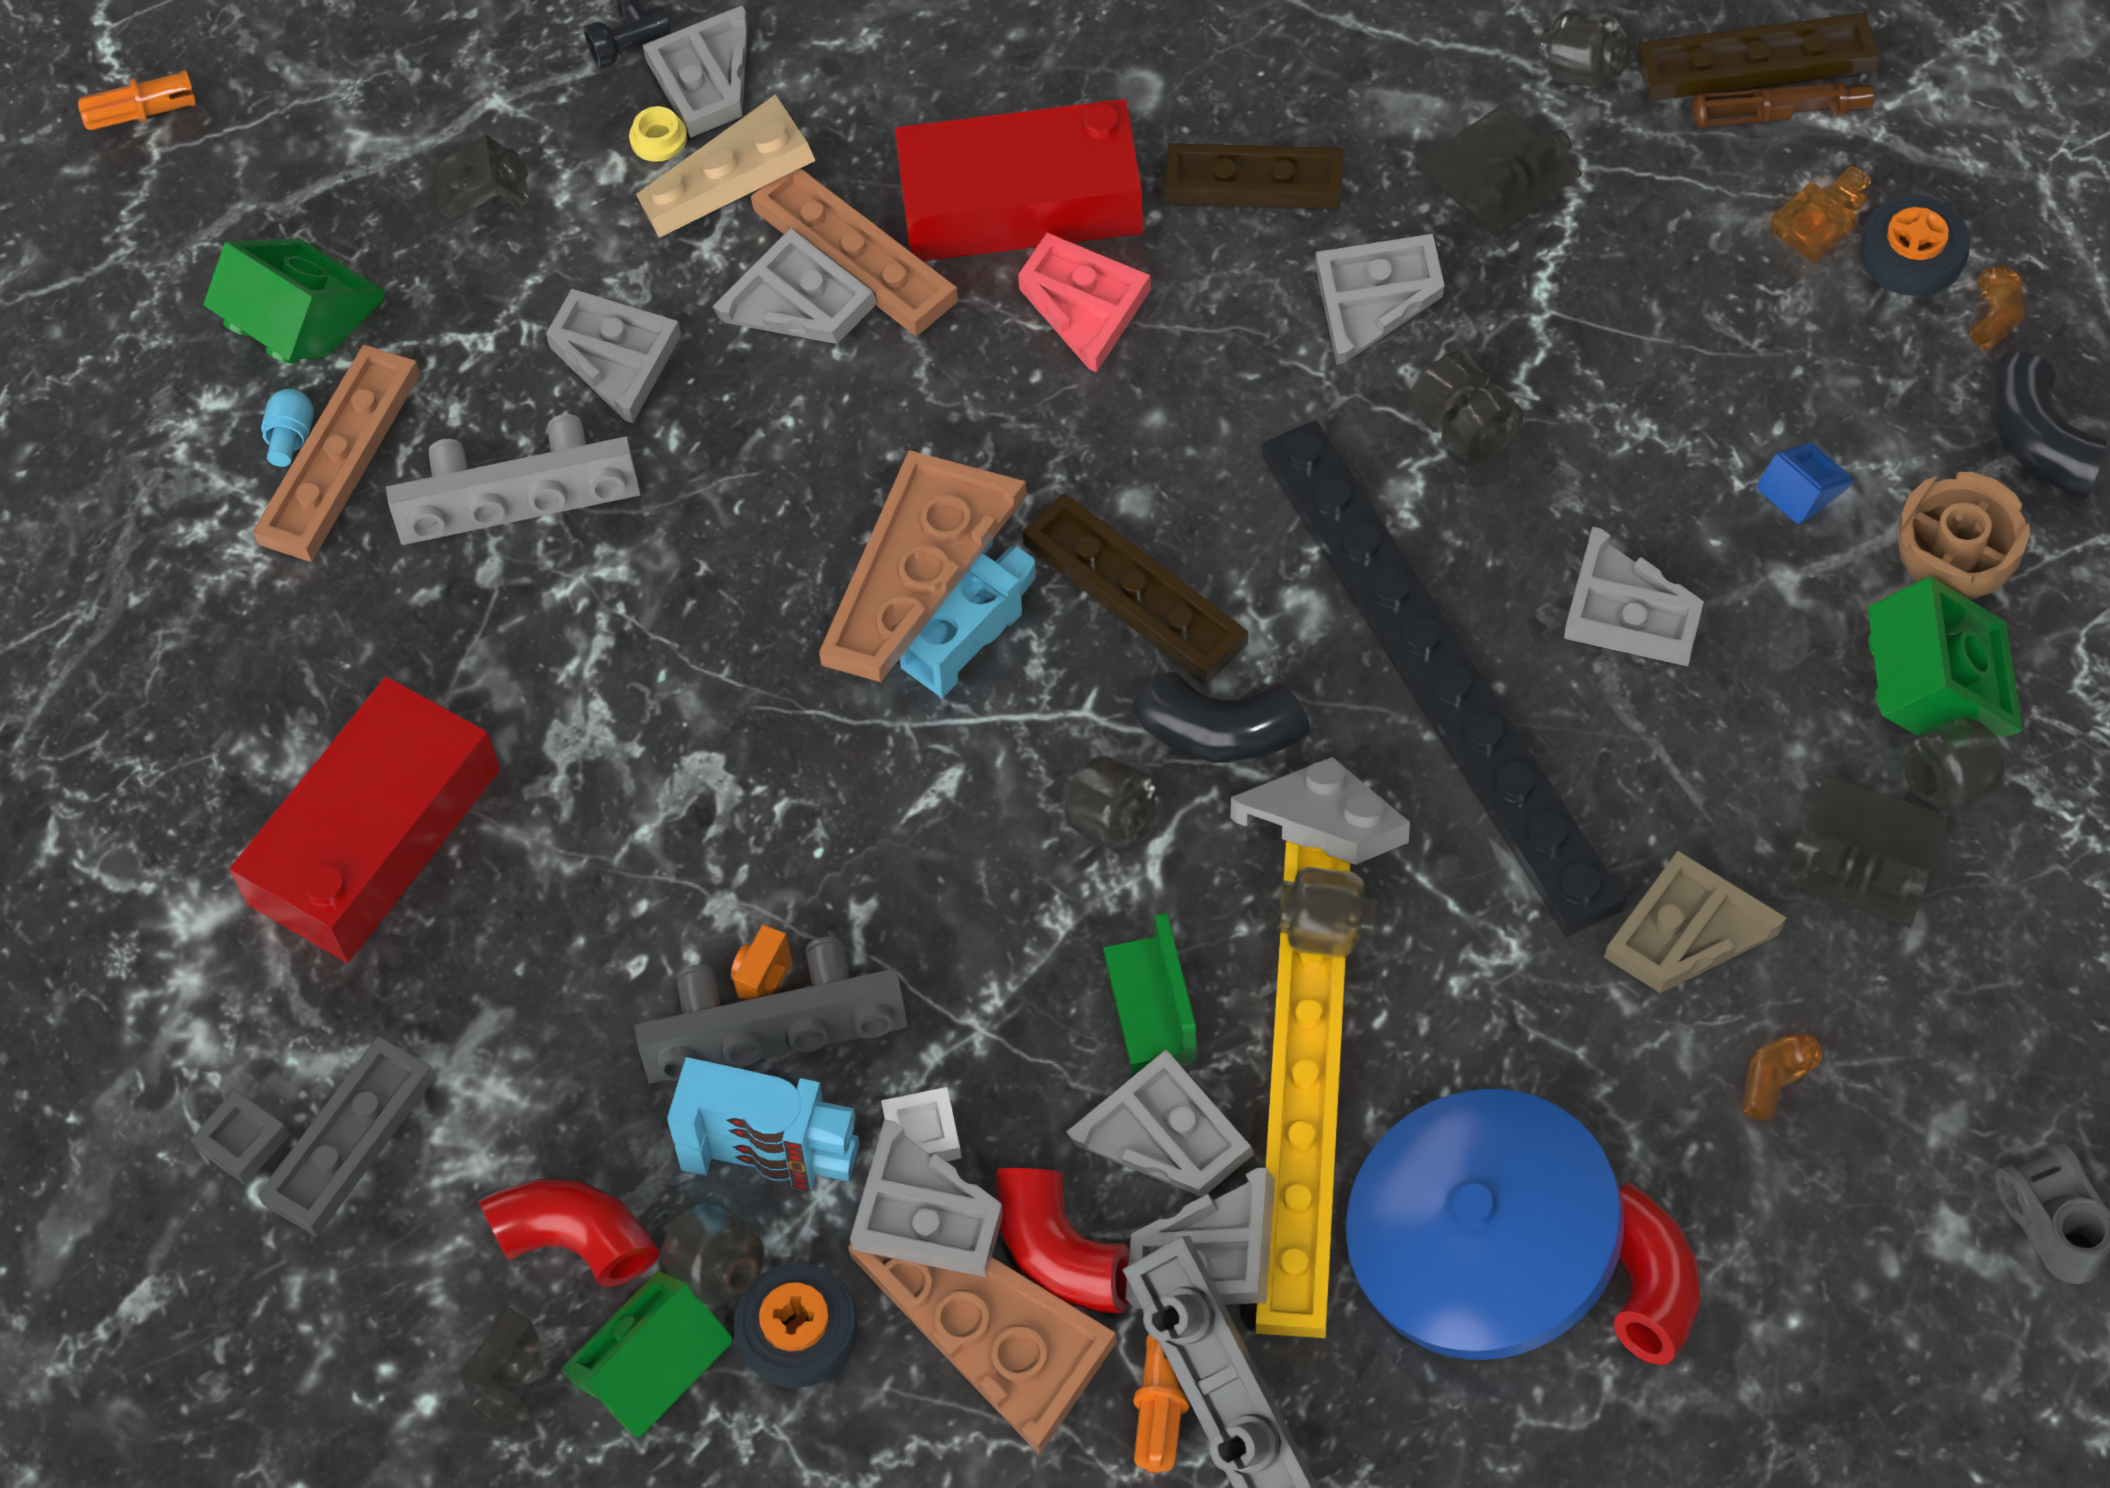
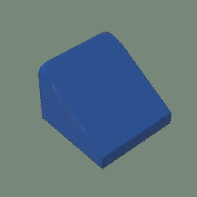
[1757,442,1854,524]

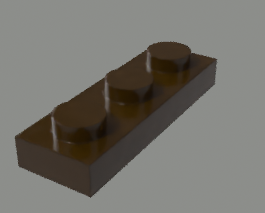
[1165,143,1343,209]

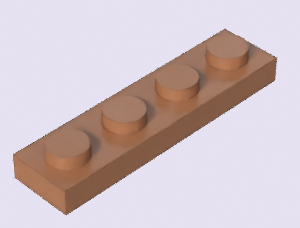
[751,168,958,337]
[252,345,420,562]

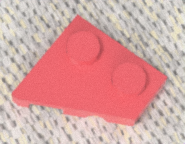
[1018,233,1151,372]

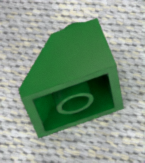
[203,238,386,364]
[1868,576,2023,738]

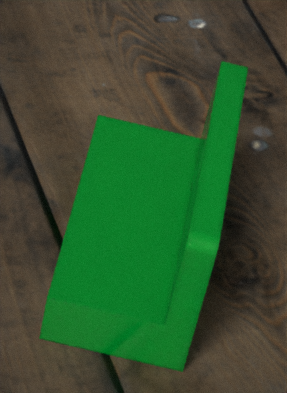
[1103,912,1197,1075]
[561,1271,732,1437]

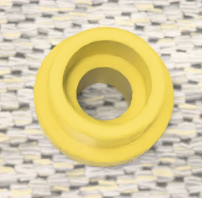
[629,106,687,162]

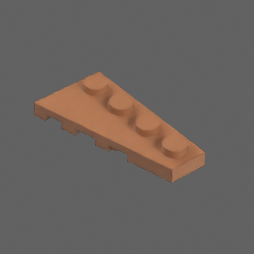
[819,450,1027,682]
[848,1244,1117,1455]

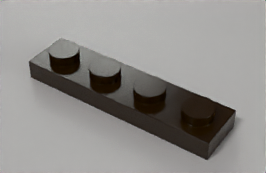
[1637,12,1879,101]
[1022,493,1248,684]

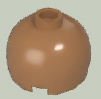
[1898,472,2030,600]

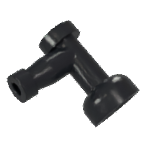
[583,0,671,69]

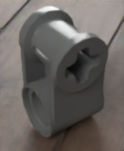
[1995,1142,2110,1284]

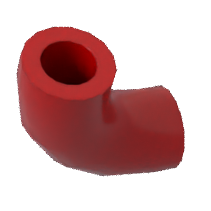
[995,1168,1130,1313]
[478,1178,659,1287]
[1614,1181,1701,1365]

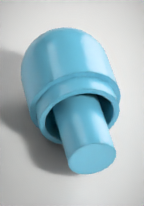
[261,389,314,467]

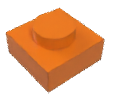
[731,925,793,1002]

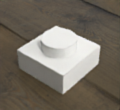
[881,1087,962,1161]

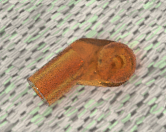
[1968,266,2025,351]
[1741,1034,1822,1120]

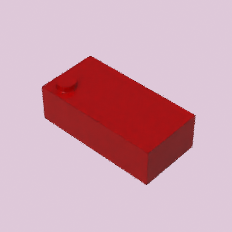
[895,99,1143,261]
[229,676,501,963]

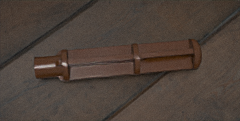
[1691,82,1874,128]

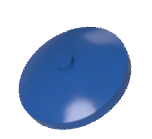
[1346,1089,1624,1360]

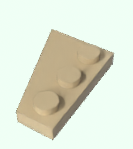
[636,94,815,238]

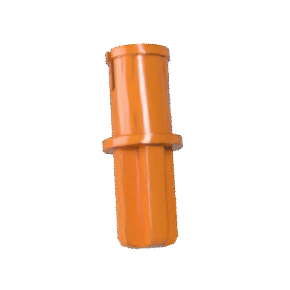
[78,70,196,130]
[1133,1334,1190,1474]

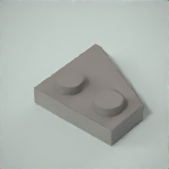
[712,228,878,344]
[1315,234,1445,364]
[1067,1050,1254,1197]
[1125,1168,1275,1309]

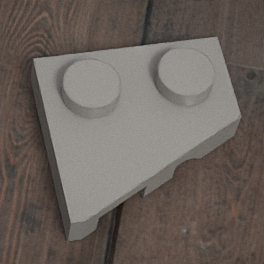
[643,5,748,138]
[546,289,681,423]
[1564,527,1704,667]
[1231,757,1410,864]
[850,1119,1003,1278]

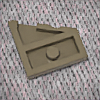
[1604,851,1786,993]

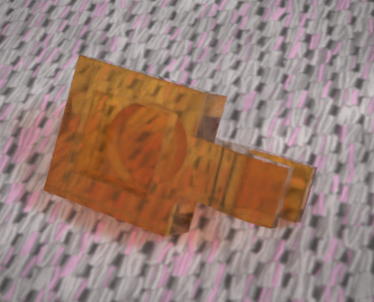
[1770,166,1871,264]

